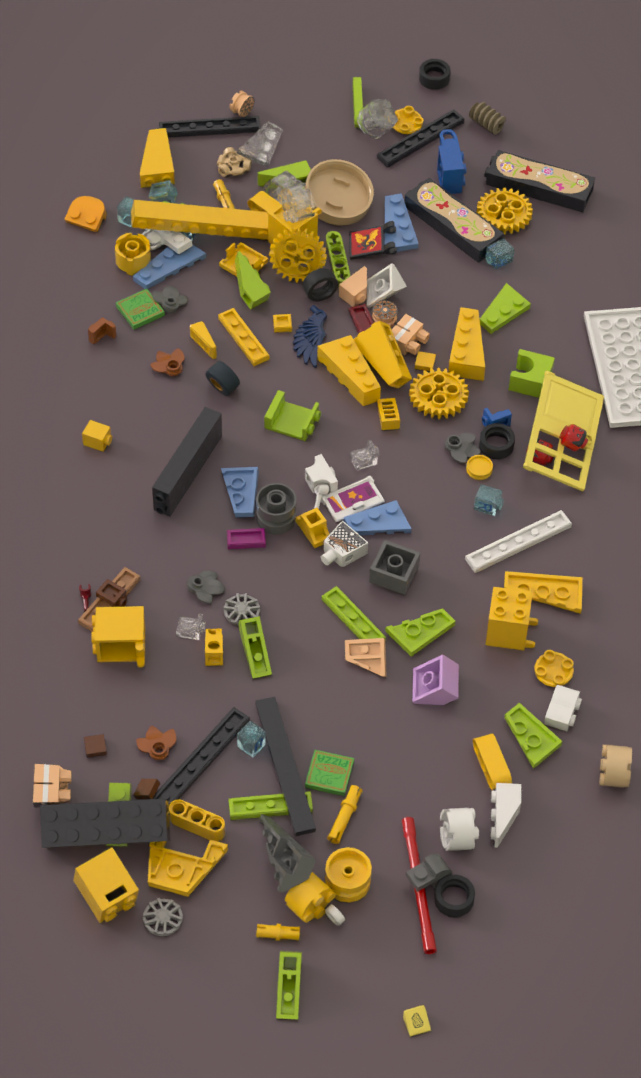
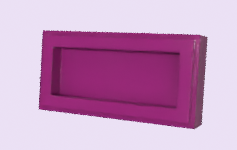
[227,528,266,549]

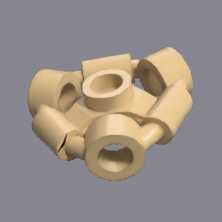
[217,147,252,177]

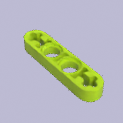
[353,77,363,128]
[326,231,350,287]

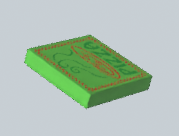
[116,289,165,330]
[305,750,354,796]

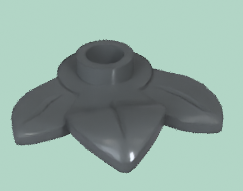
[152,286,188,313]
[445,433,481,464]
[187,571,225,604]

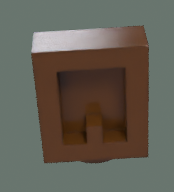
[96,579,127,607]

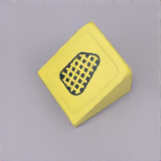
[403,1005,431,1037]

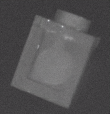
[349,440,380,471]
[176,613,206,640]

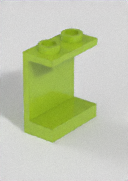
[264,390,321,441]

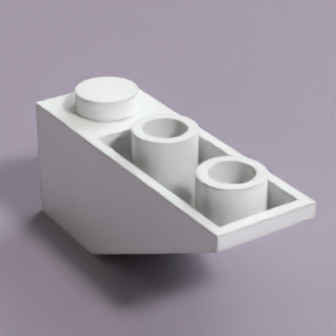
[491,783,521,848]

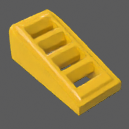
[190,321,217,359]
[377,398,400,430]

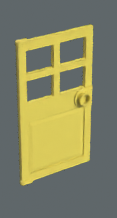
[523,371,604,491]

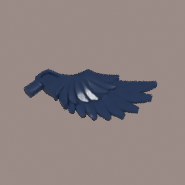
[293,305,327,368]

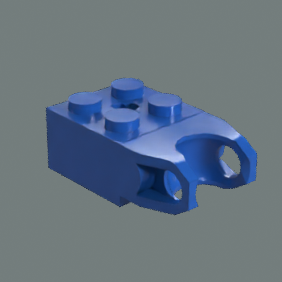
[437,129,467,194]

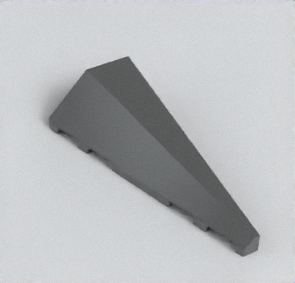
[259,814,316,893]

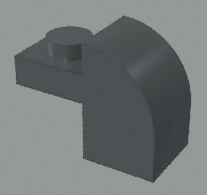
[406,854,452,892]

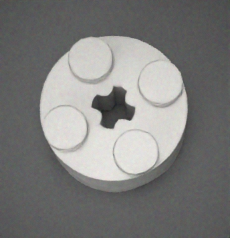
[440,808,479,851]

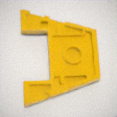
[148,840,228,897]

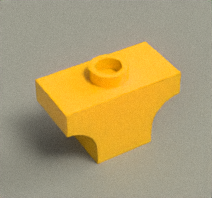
[296,508,329,549]

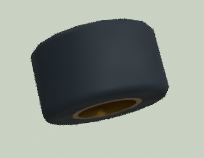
[205,361,240,396]

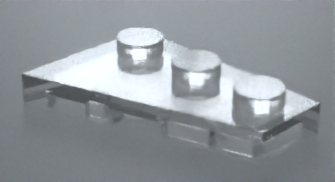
[237,121,283,167]

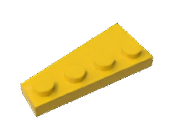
[504,571,583,614]

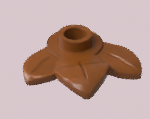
[150,348,185,376]
[136,726,176,760]

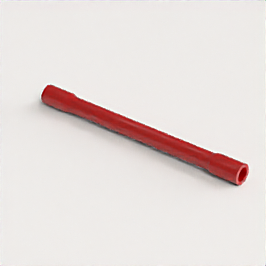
[402,817,437,955]

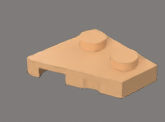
[345,638,386,677]

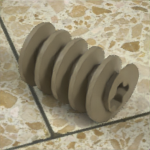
[469,102,506,135]

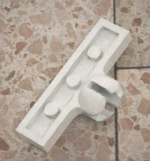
[142,229,193,254]

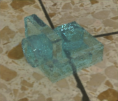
[148,180,177,203]

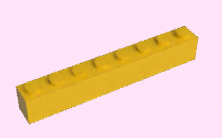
[131,200,269,240]

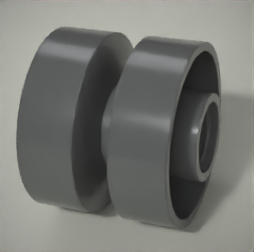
[256,483,297,534]

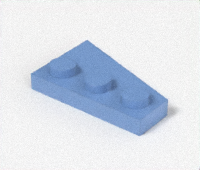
[221,467,259,517]
[344,500,411,535]

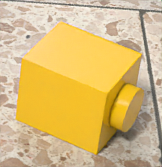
[82,420,113,452]

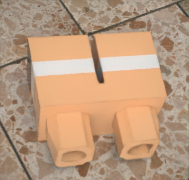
[392,314,430,356]
[33,764,72,808]

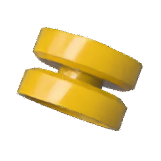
[325,847,372,903]

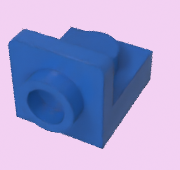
[482,408,512,427]

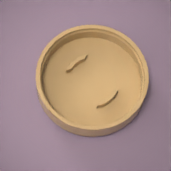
[303,159,374,225]

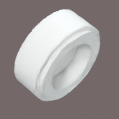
[325,904,345,925]

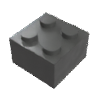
[369,540,420,595]

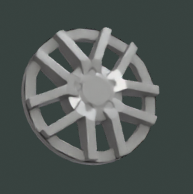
[224,593,260,626]
[143,898,183,936]

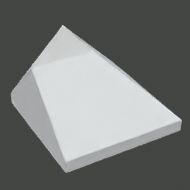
[367,263,407,308]

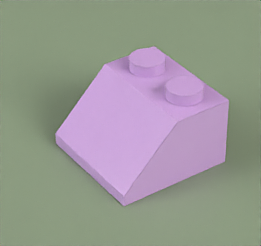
[412,655,459,705]

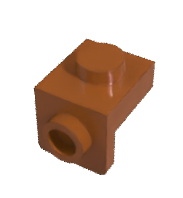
[88,317,117,344]

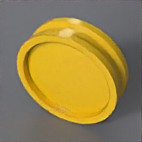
[466,455,493,480]

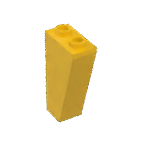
[140,128,175,188]
[353,321,412,389]

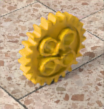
[476,188,533,234]
[269,227,327,283]
[409,368,469,419]

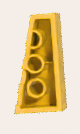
[448,307,485,381]
[317,335,381,406]

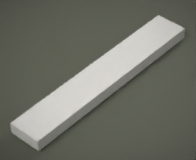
[465,510,572,573]

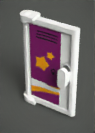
[321,475,385,523]

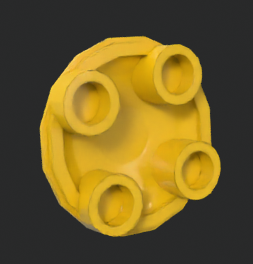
[390,106,423,134]
[534,650,574,687]

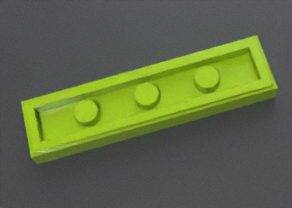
[321,586,386,641]
[228,791,313,820]

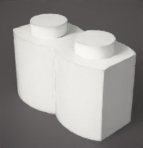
[544,685,582,731]

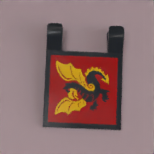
[349,221,397,260]

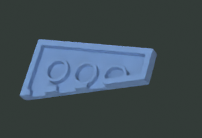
[385,194,419,252]
[133,244,206,289]

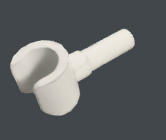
[314,485,329,509]

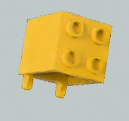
[268,194,322,256]
[485,587,538,651]
[91,606,145,668]
[73,848,139,923]

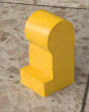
[205,628,223,666]

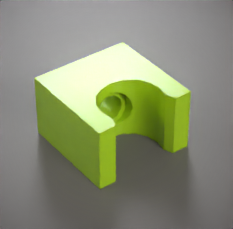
[509,349,555,398]

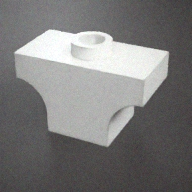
[305,454,338,493]

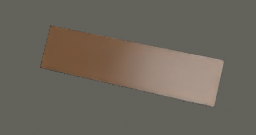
[78,567,141,632]

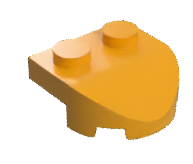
[64,196,107,232]

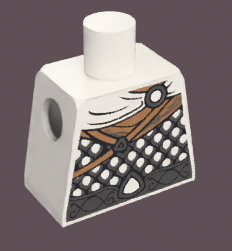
[321,521,368,567]

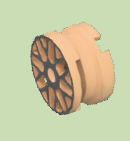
[229,90,255,117]
[372,300,398,327]

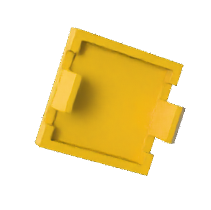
[219,242,268,277]

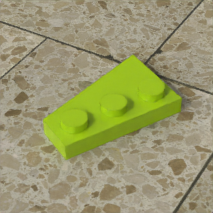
[479,283,531,334]
[385,608,456,657]
[505,703,563,769]

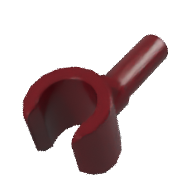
[79,584,91,611]

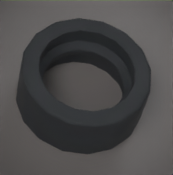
[419,59,451,89]
[303,268,338,302]
[479,423,515,459]
[434,874,475,917]

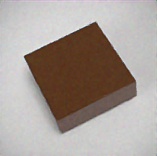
[84,734,107,758]
[133,779,160,800]

